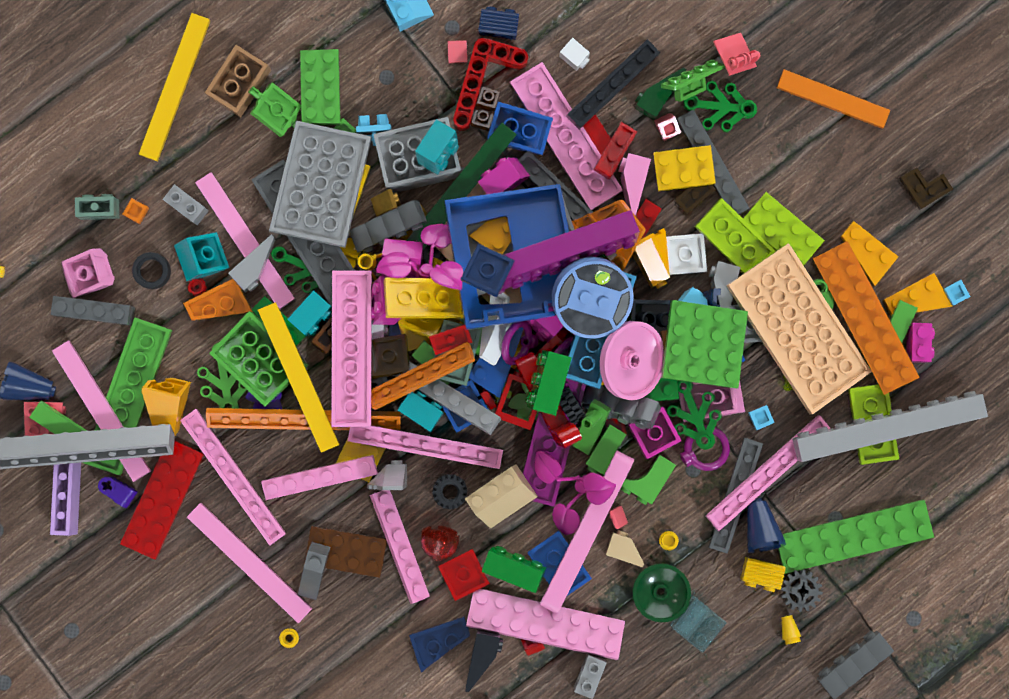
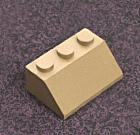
[465,464,538,528]

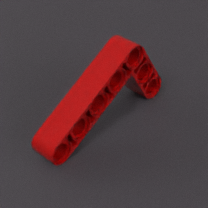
[453,38,528,131]
[515,352,582,449]

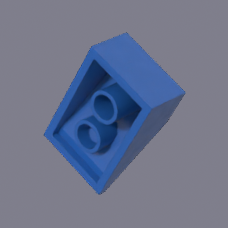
[486,102,553,155]

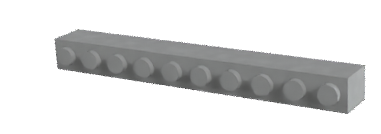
[792,391,988,462]
[0,424,175,469]

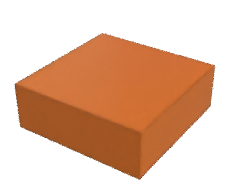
[122,198,149,224]

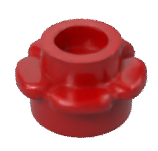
[188,278,207,297]

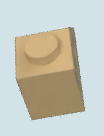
[605,530,644,567]

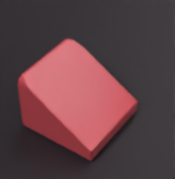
[448,41,468,63]
[654,113,681,141]
[608,506,628,529]

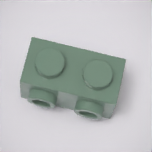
[75,194,119,220]

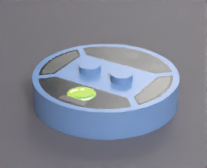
[552,257,633,338]

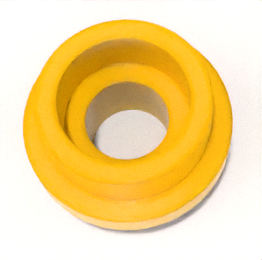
[279,628,299,648]

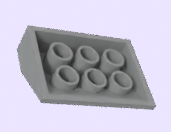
[373,117,461,193]

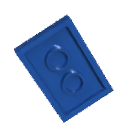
[527,530,592,596]

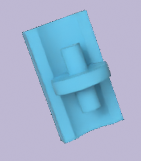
[356,114,392,146]

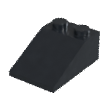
[624,299,678,335]
[465,629,503,692]

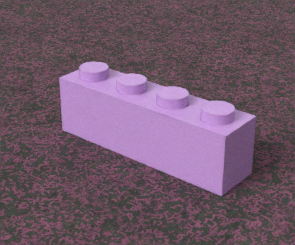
[50,462,81,536]

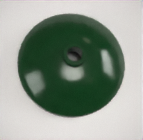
[633,564,691,622]

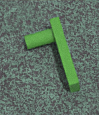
[573,399,611,455]

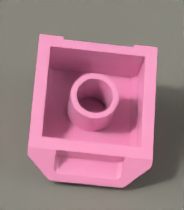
[61,249,115,298]

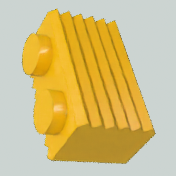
[740,557,786,592]

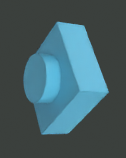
[944,280,970,306]
[748,405,774,430]

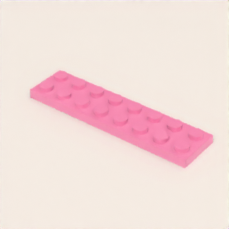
[510,62,623,211]
[331,271,372,427]
[466,589,625,660]

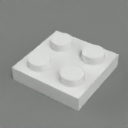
[666,234,707,275]

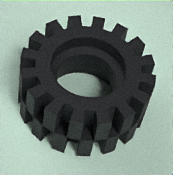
[559,387,586,424]
[432,474,467,509]

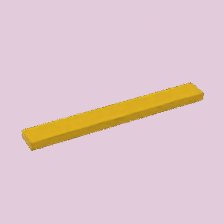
[139,13,210,162]
[258,302,339,452]

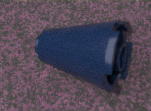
[0,362,56,400]
[747,498,786,553]

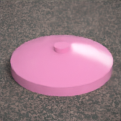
[600,321,664,400]

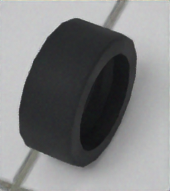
[132,252,171,290]

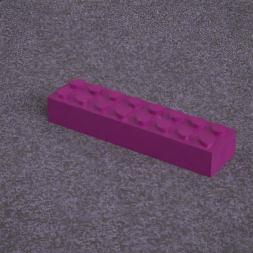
[489,210,640,295]

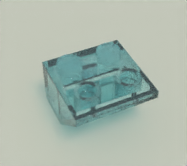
[670,596,727,653]

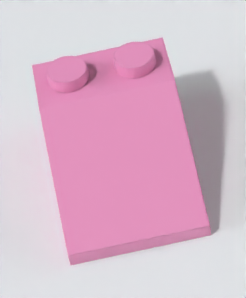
[618,153,651,216]
[678,380,745,422]

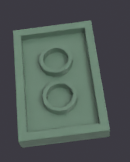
[434,319,482,386]

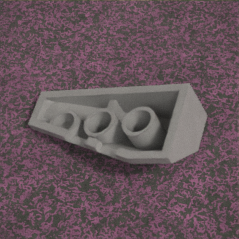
[367,460,407,490]

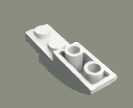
[479,293,512,366]

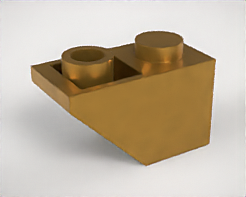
[371,189,401,217]

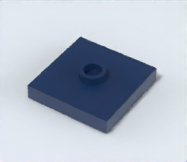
[460,244,515,297]

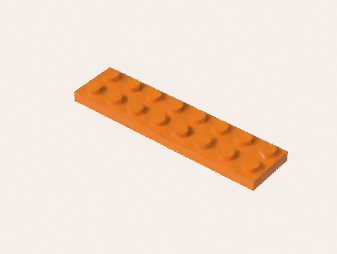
[813,241,920,395]

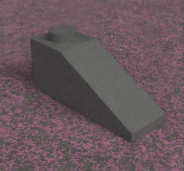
[298,542,331,600]

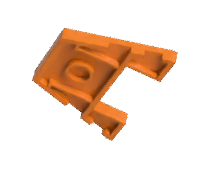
[572,200,646,271]

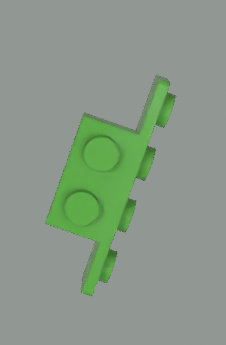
[661,60,725,102]

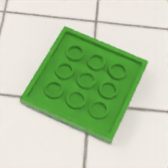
[661,300,748,389]

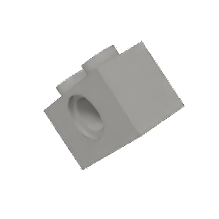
[162,184,209,226]
[573,654,607,699]

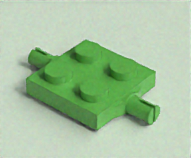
[248,82,301,137]

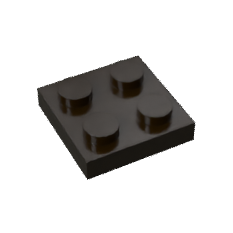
[371,334,410,379]

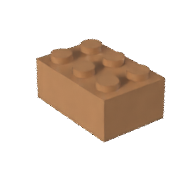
[205,45,271,118]

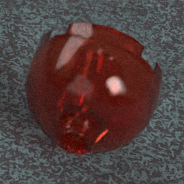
[421,526,460,561]

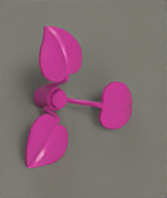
[376,224,463,290]
[535,450,616,535]

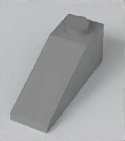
[228,234,275,292]
[709,261,741,309]

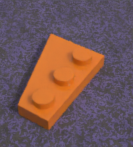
[183,279,253,321]

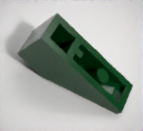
[635,67,687,121]

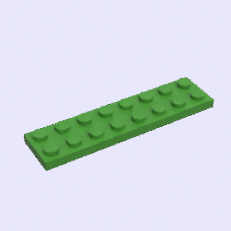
[83,318,172,475]
[778,500,934,574]

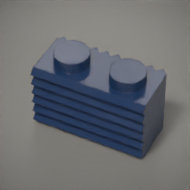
[479,7,519,40]

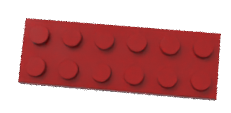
[120,440,204,560]

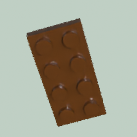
[304,526,387,578]

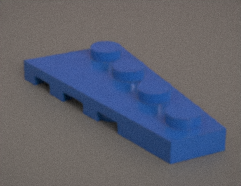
[469,328,523,398]

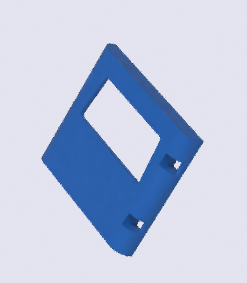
[445,184,569,330]

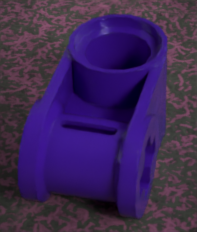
[98,477,137,508]

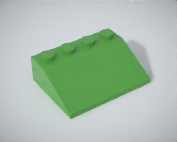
[209,311,308,407]

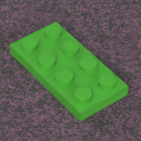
[300,49,341,125]

